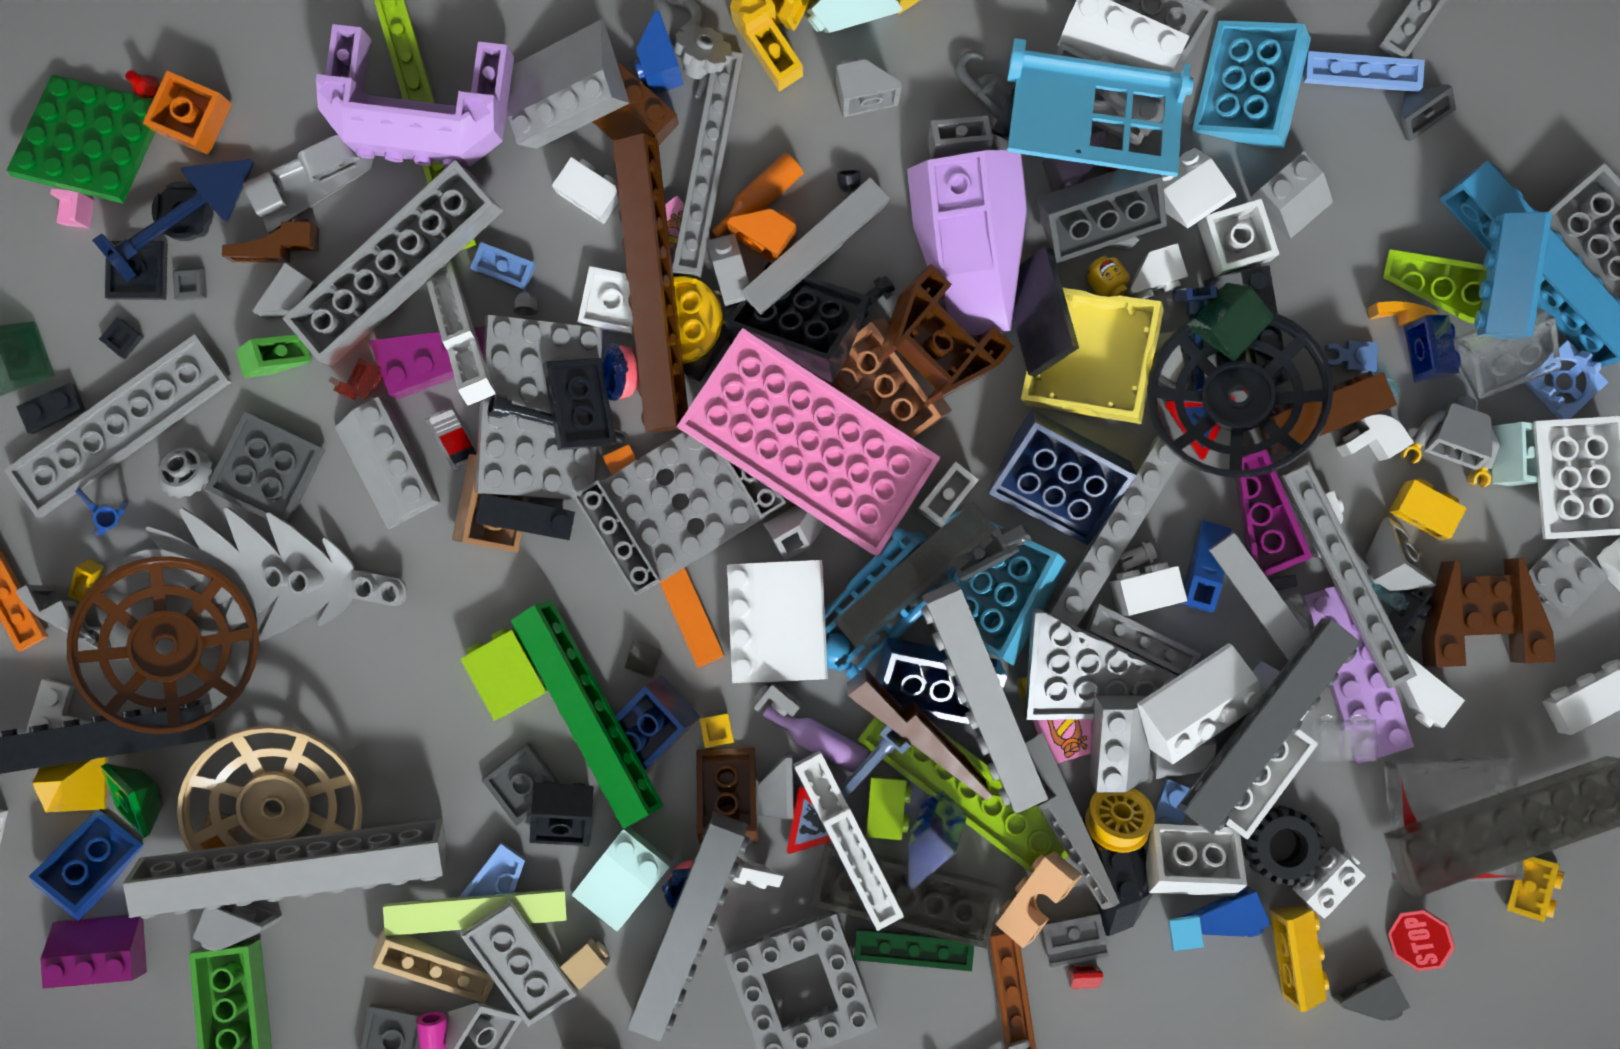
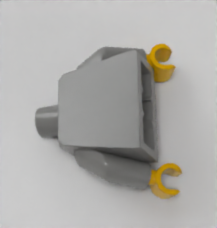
[1400,396,1500,487]

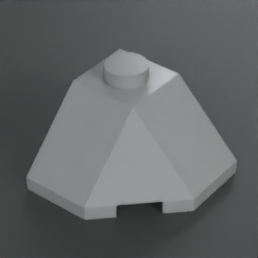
[1366,517,1436,591]

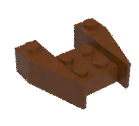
[877,264,1014,407]
[1421,558,1555,667]

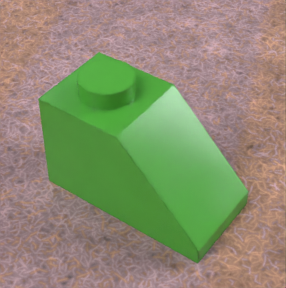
[236,334,312,378]

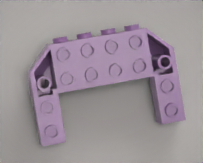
[316,24,514,168]

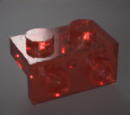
[328,358,382,401]

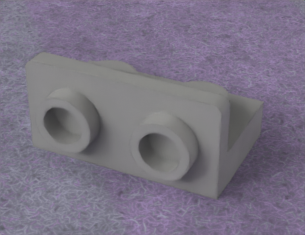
[753,682,802,717]

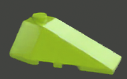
[1383,249,1487,324]

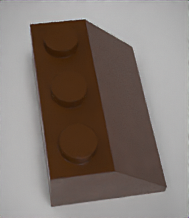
[592,60,679,145]

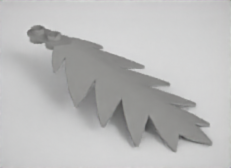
[125,507,408,641]

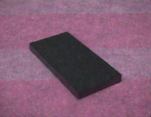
[1013,246,1079,377]

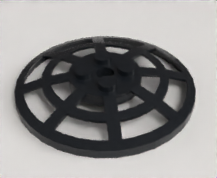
[1147,307,1333,478]

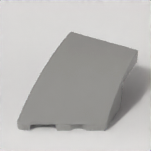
[16,585,111,649]

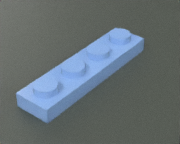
[1303,51,1425,92]

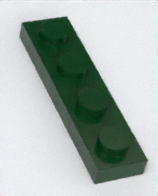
[854,928,975,972]

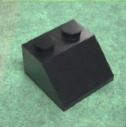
[529,781,594,846]

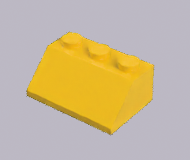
[1270,905,1329,1012]

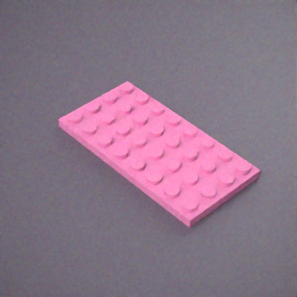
[677,328,941,556]

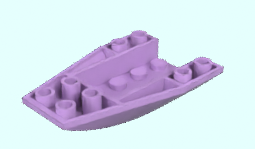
[907,150,1027,336]

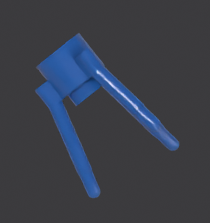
[75,488,128,537]

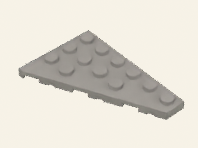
[1024,608,1178,720]

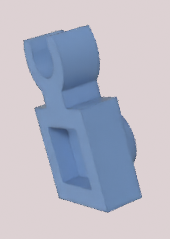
[1325,341,1378,373]

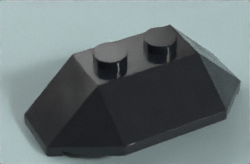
[1082,817,1153,936]

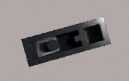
[474,494,575,540]

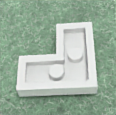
[26,679,91,733]
[733,856,784,889]

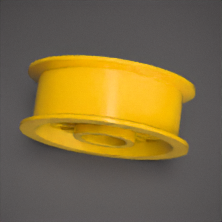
[1085,788,1155,853]

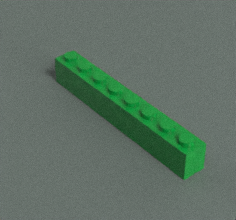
[511,599,664,829]

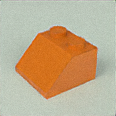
[727,209,797,263]

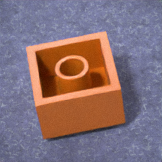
[143,71,232,156]

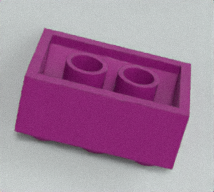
[40,915,147,989]

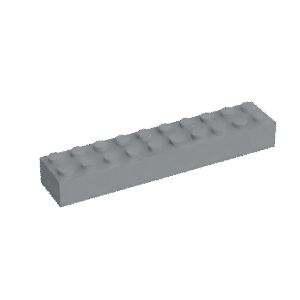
[123,819,448,919]

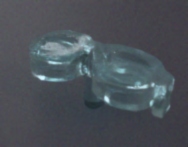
[1372,584,1409,611]

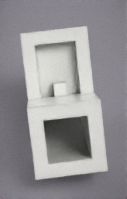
[1336,414,1414,461]

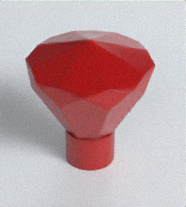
[125,70,160,98]

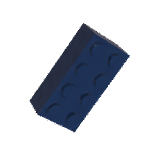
[875,637,1007,724]

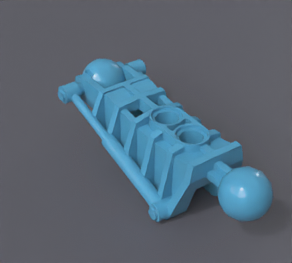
[825,510,978,680]

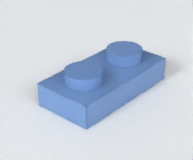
[470,242,536,292]
[1149,778,1191,835]

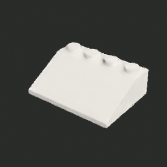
[1533,416,1620,539]
[727,560,828,683]

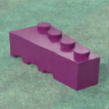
[1235,450,1313,576]

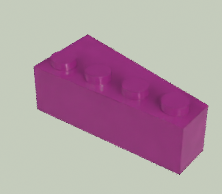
[369,326,485,399]

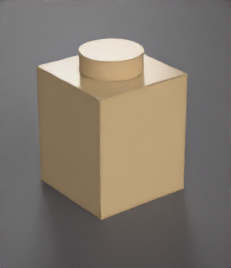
[560,938,610,990]

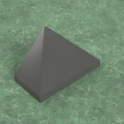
[1401,85,1456,141]

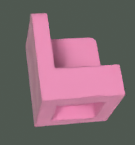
[50,188,94,228]

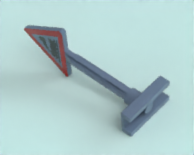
[787,724,911,854]

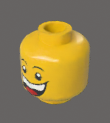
[1087,256,1130,297]

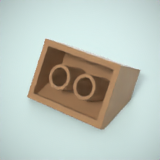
[452,454,529,553]

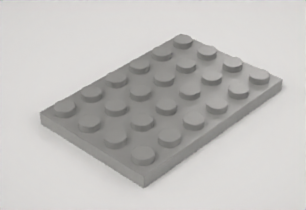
[475,315,603,501]

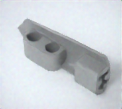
[243,134,376,233]

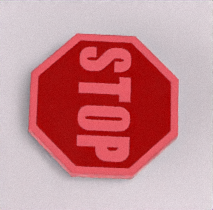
[1388,909,1455,971]

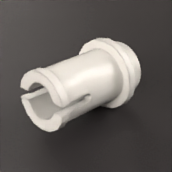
[1119,542,1157,572]

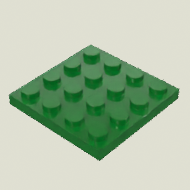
[6,74,155,204]

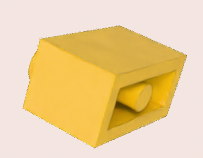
[1388,478,1467,540]

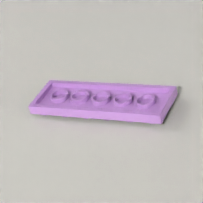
[1301,585,1414,764]

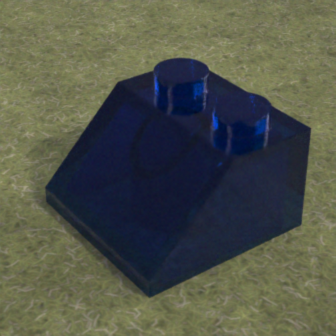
[1404,315,1461,382]

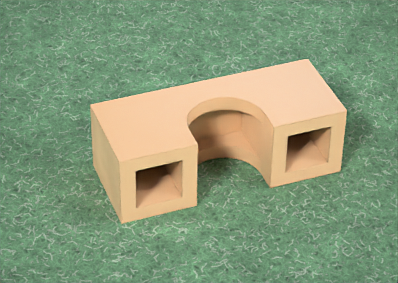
[996,851,1082,948]

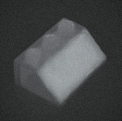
[1454,307,1561,400]

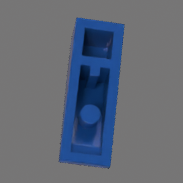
[1178,887,1271,937]

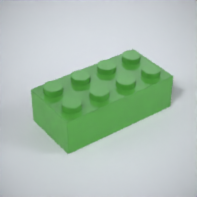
[189,939,272,1049]

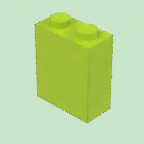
[460,627,548,721]

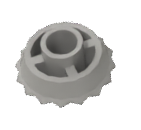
[159,447,213,499]

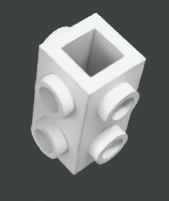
[1292,846,1365,919]

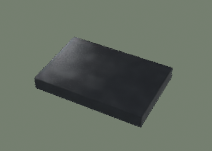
[543,358,616,450]

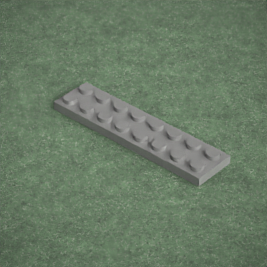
[3,334,232,518]

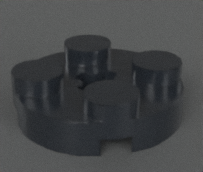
[152,182,214,241]

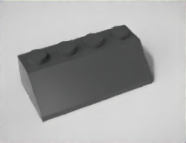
[1037,169,1167,263]

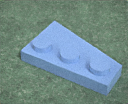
[459,841,525,897]

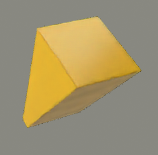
[68,558,105,602]

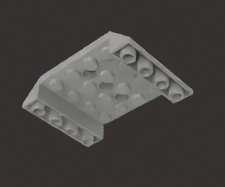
[573,432,786,596]

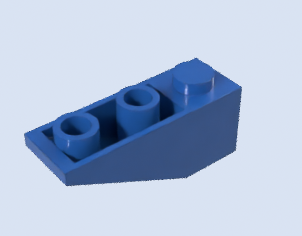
[1178,520,1231,612]

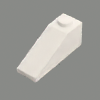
[1398,654,1465,728]

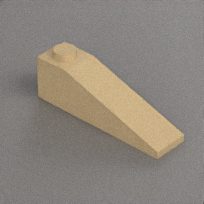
[371,928,494,1004]

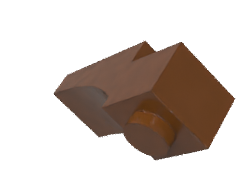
[222,217,319,263]

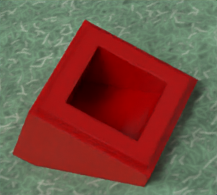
[1069,965,1104,989]

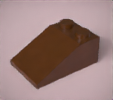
[696,747,759,845]

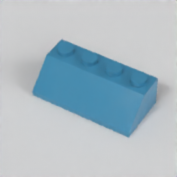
[1474,212,1552,340]

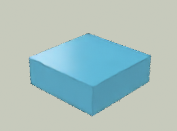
[1167,915,1204,951]

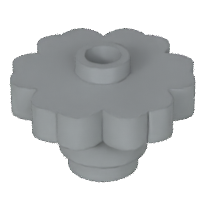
[673,24,732,79]

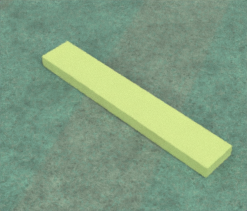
[383,889,567,936]

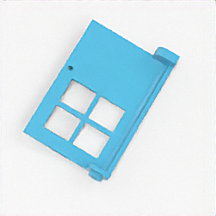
[1007,38,1194,177]

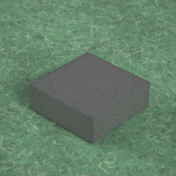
[173,268,207,301]

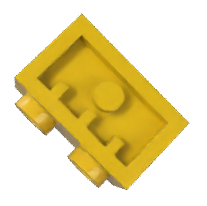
[1507,853,1565,922]

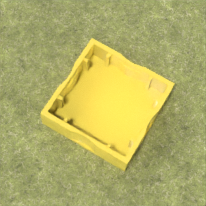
[1021,288,1164,424]

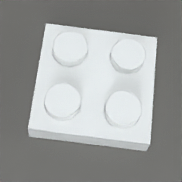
[577,266,633,335]

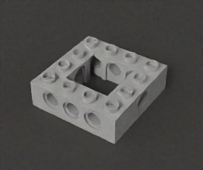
[724,908,878,1049]

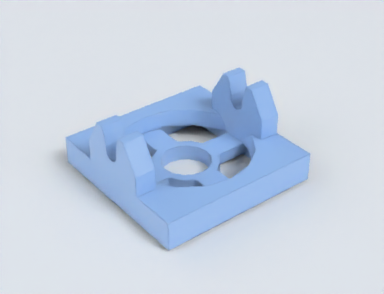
[1522,340,1608,420]

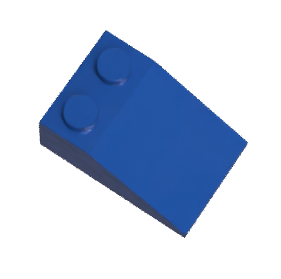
[28,810,143,922]

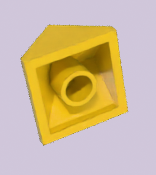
[32,757,108,813]

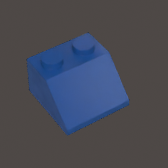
[634,11,684,94]

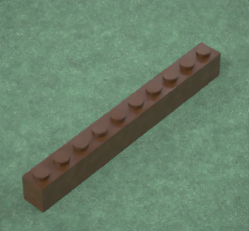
[613,133,688,433]

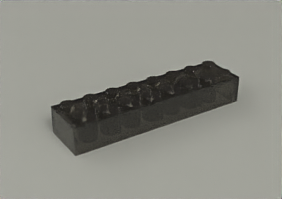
[1383,756,1620,897]

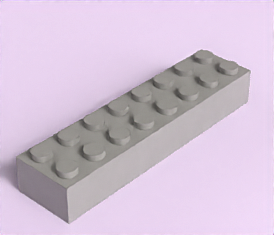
[282,160,503,366]

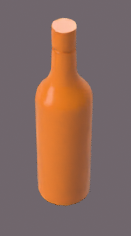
[710,152,804,238]

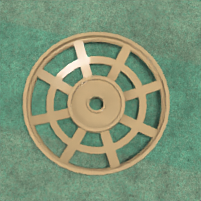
[177,725,364,851]

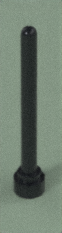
[487,393,625,444]

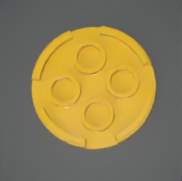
[673,276,723,364]

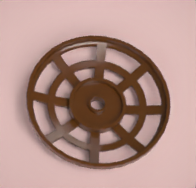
[67,556,259,734]

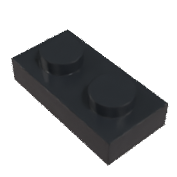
[16,383,86,434]

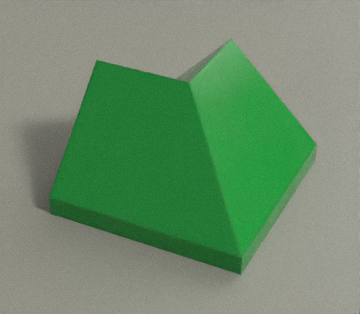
[101,763,163,838]

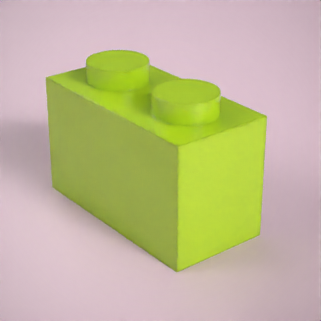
[865,775,911,840]

